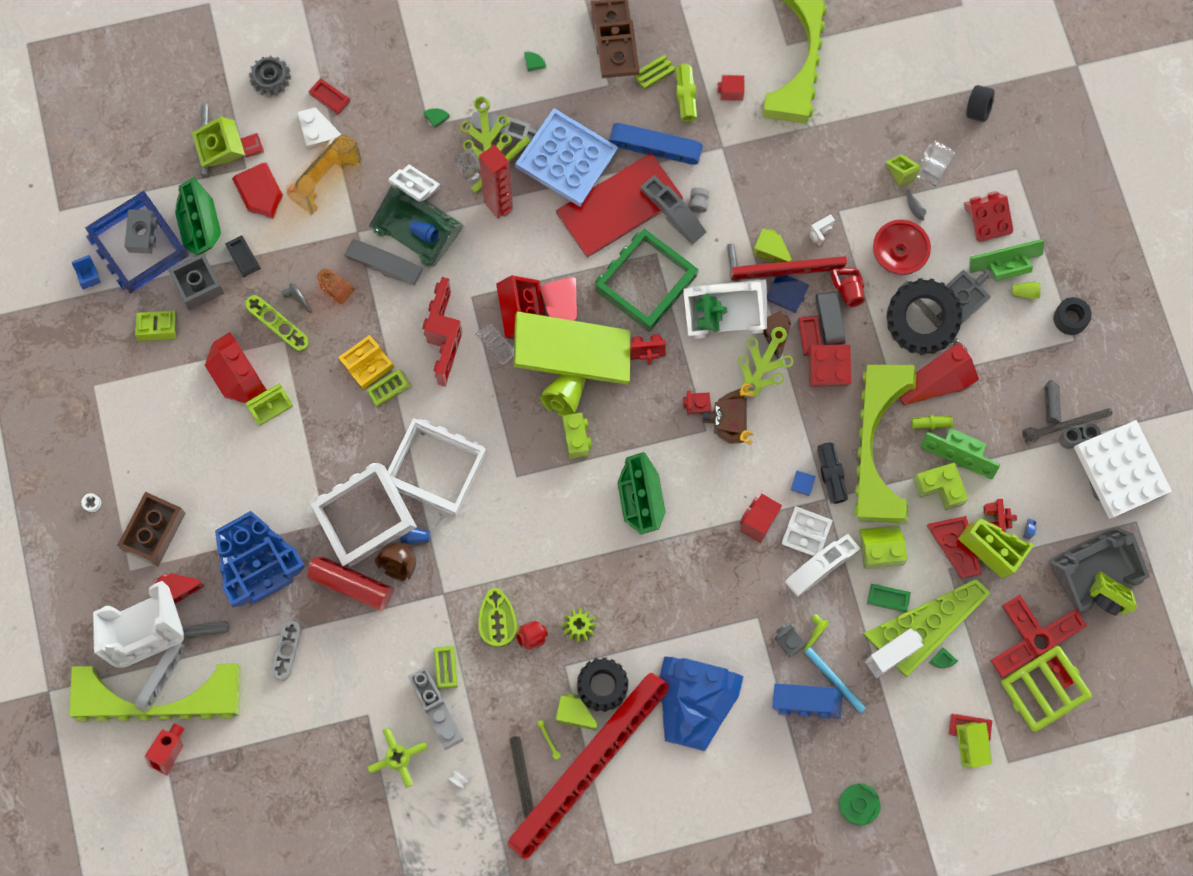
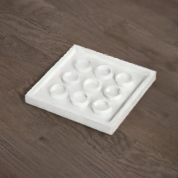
[1074,420,1172,519]

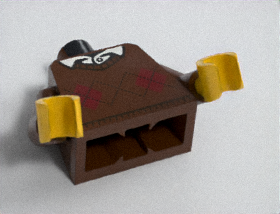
[702,383,754,445]

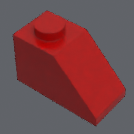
[154,573,204,604]

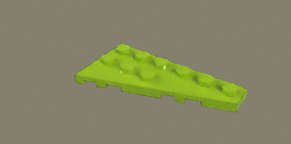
[862,579,991,678]

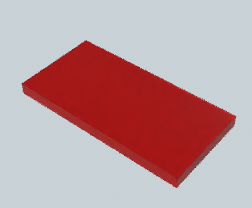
[556,153,683,258]

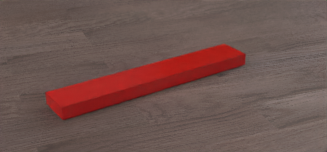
[730,256,847,280]

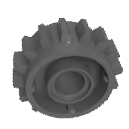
[249,55,291,97]

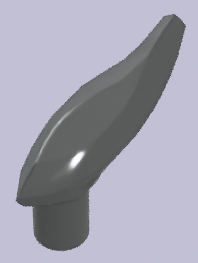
[906,189,926,221]
[281,283,312,313]

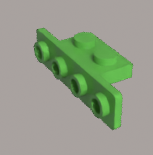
[969,239,1044,281]
[920,428,1000,479]

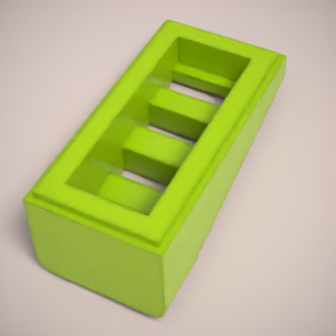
[367,369,412,407]

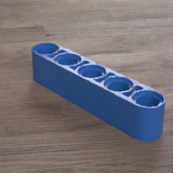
[609,123,703,165]

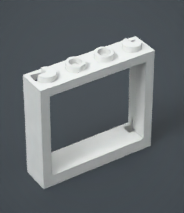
[387,418,487,517]
[311,463,417,568]

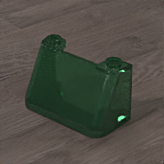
[369,186,464,268]

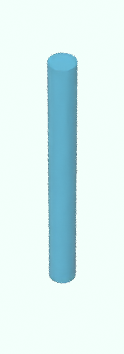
[804,647,866,713]

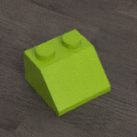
[192,116,245,168]
[859,525,908,569]

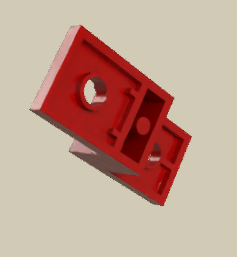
[422,277,463,387]

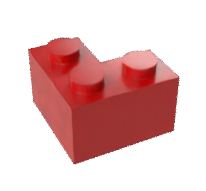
[739,493,782,543]

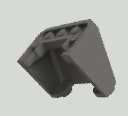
[1050,528,1150,612]

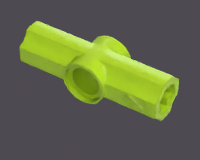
[675,64,697,122]

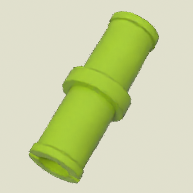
[912,414,953,430]

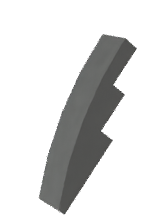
[344,239,424,286]

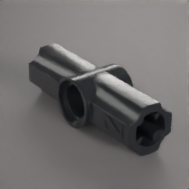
[817,442,848,504]

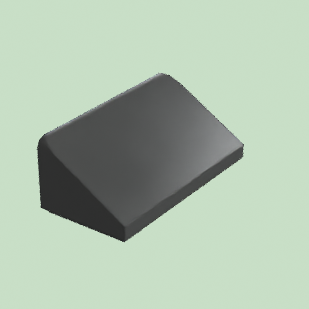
[1044,380,1061,423]

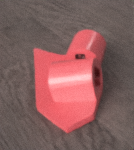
[540,277,577,321]

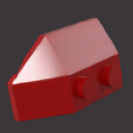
[205,332,267,403]

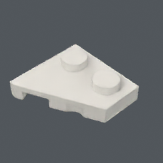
[297,108,343,149]

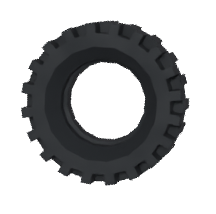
[886,278,963,355]

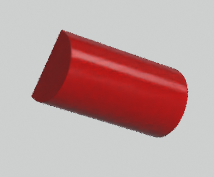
[307,556,395,612]

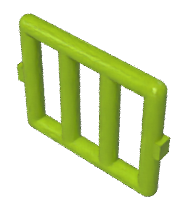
[1001,646,1092,732]

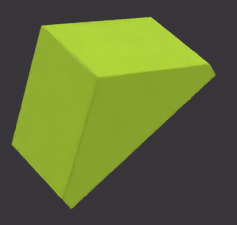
[886,154,921,187]

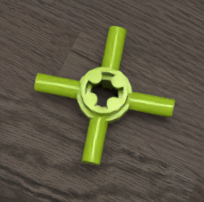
[367,727,428,788]

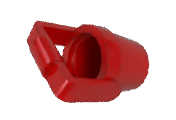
[830,268,865,308]

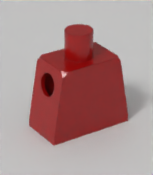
[144,723,185,776]

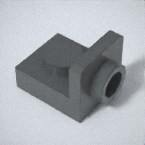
[774,624,806,658]

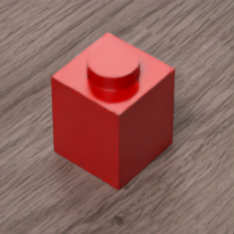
[717,75,745,101]

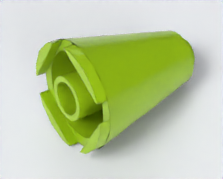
[540,374,587,417]

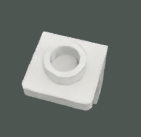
[809,214,835,247]

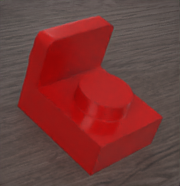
[683,391,711,415]

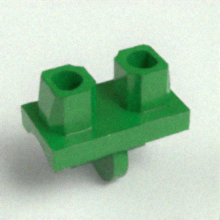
[695,293,728,332]

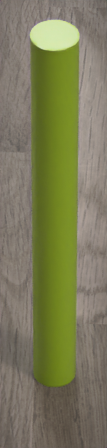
[471,135,531,193]

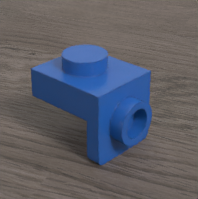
[72,255,101,289]

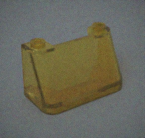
[286,135,362,216]

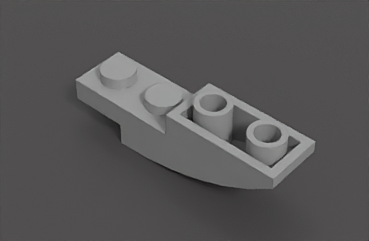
[467,112,538,148]
[408,667,464,750]

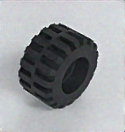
[577,657,629,712]

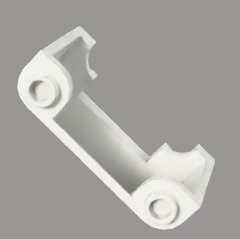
[684,280,767,339]
[93,581,184,668]

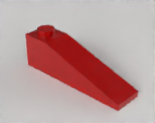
[899,342,979,405]

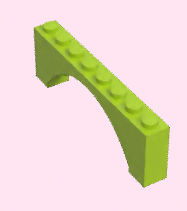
[762,0,827,124]
[854,365,917,523]
[69,663,241,722]

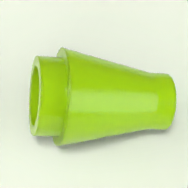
[1012,281,1041,300]

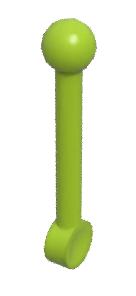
[537,720,561,760]

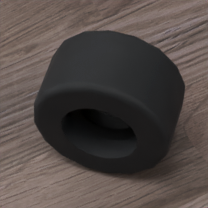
[966,85,995,122]
[1053,297,1092,335]

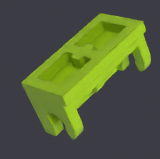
[245,383,293,426]
[956,722,992,768]

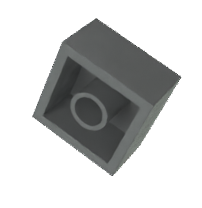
[168,253,224,310]

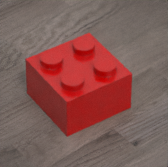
[808,345,852,387]

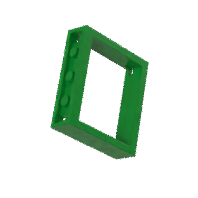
[595,228,699,332]

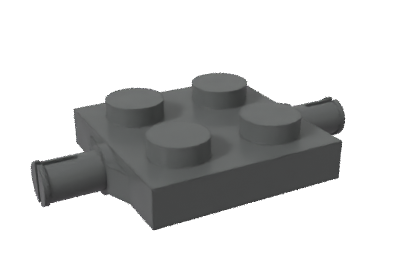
[936,269,991,324]

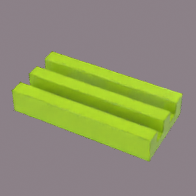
[634,55,675,90]
[434,646,458,689]

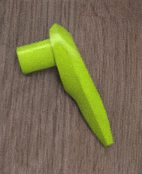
[803,614,829,651]

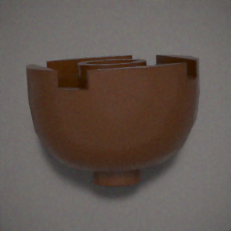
[375,543,416,581]

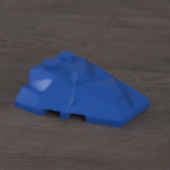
[215,511,305,607]
[659,656,744,751]

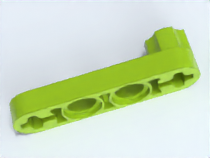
[245,295,309,352]

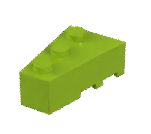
[958,518,1034,579]

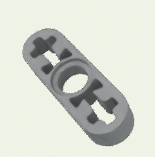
[271,621,302,680]

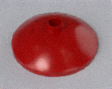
[873,220,931,275]

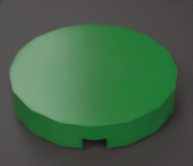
[839,784,881,826]

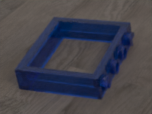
[85,190,189,294]

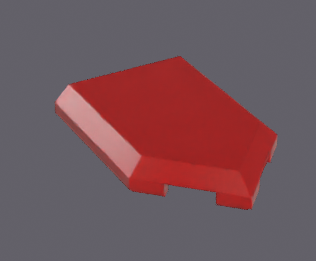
[232,163,283,219]

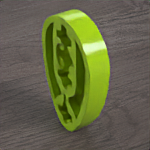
[478,588,517,648]

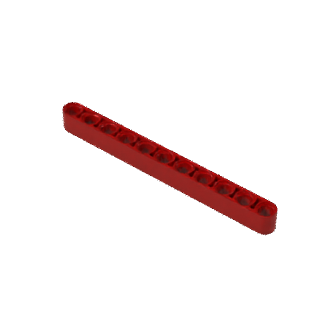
[508,673,669,859]

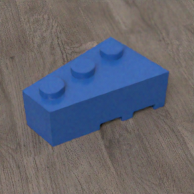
[772,683,843,719]

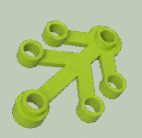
[461,96,512,158]
[737,327,793,397]

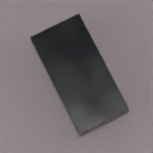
[225,235,261,277]

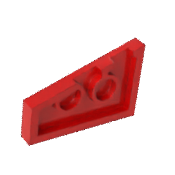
[926,516,982,579]

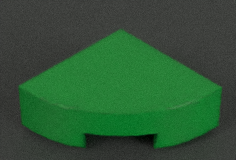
[524,52,546,71]
[423,108,450,128]
[929,648,958,668]

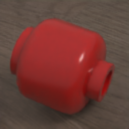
[516,621,548,650]

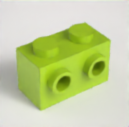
[563,413,592,460]

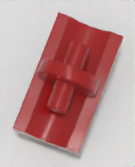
[630,334,666,365]
[983,499,1017,533]

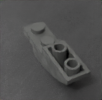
[640,175,706,245]

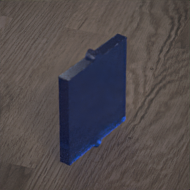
[767,275,809,313]

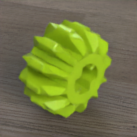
[562,608,597,643]

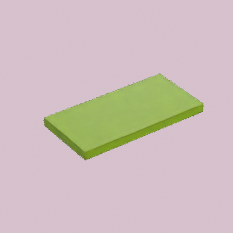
[513,312,630,385]

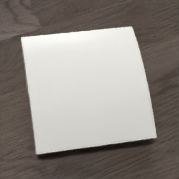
[388,165,440,202]
[781,506,833,556]

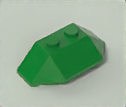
[175,177,222,255]
[617,452,666,535]

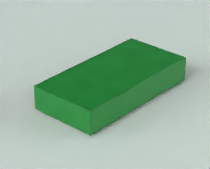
[867,583,911,613]

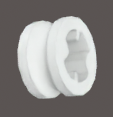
[81,493,102,512]
[448,771,469,790]

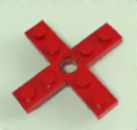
[990,595,1087,689]

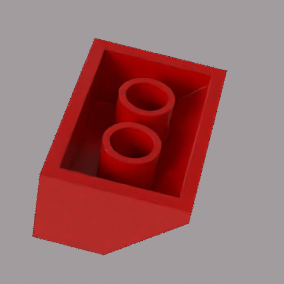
[496,275,546,339]

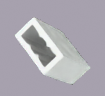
[865,628,923,679]

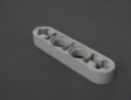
[136,643,185,712]

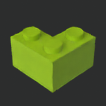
[913,462,968,511]

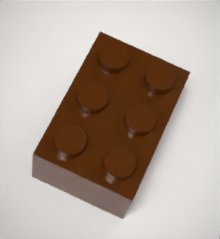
[117,492,186,567]

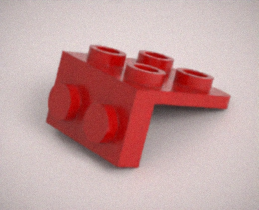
[964,191,1013,242]

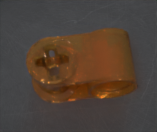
[317,269,355,304]

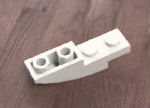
[785,534,861,597]

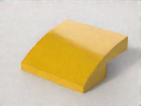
[338,335,395,390]

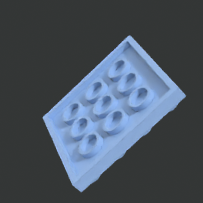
[515,108,618,207]

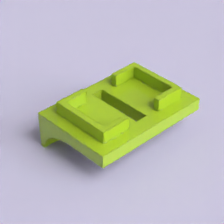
[135,310,177,341]

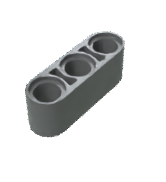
[816,291,846,345]

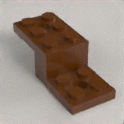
[591,0,640,78]

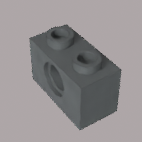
[124,209,158,254]

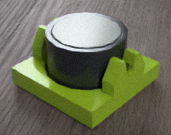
[1089,571,1137,616]

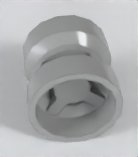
[688,188,709,213]

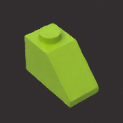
[753,228,791,263]
[556,693,597,730]

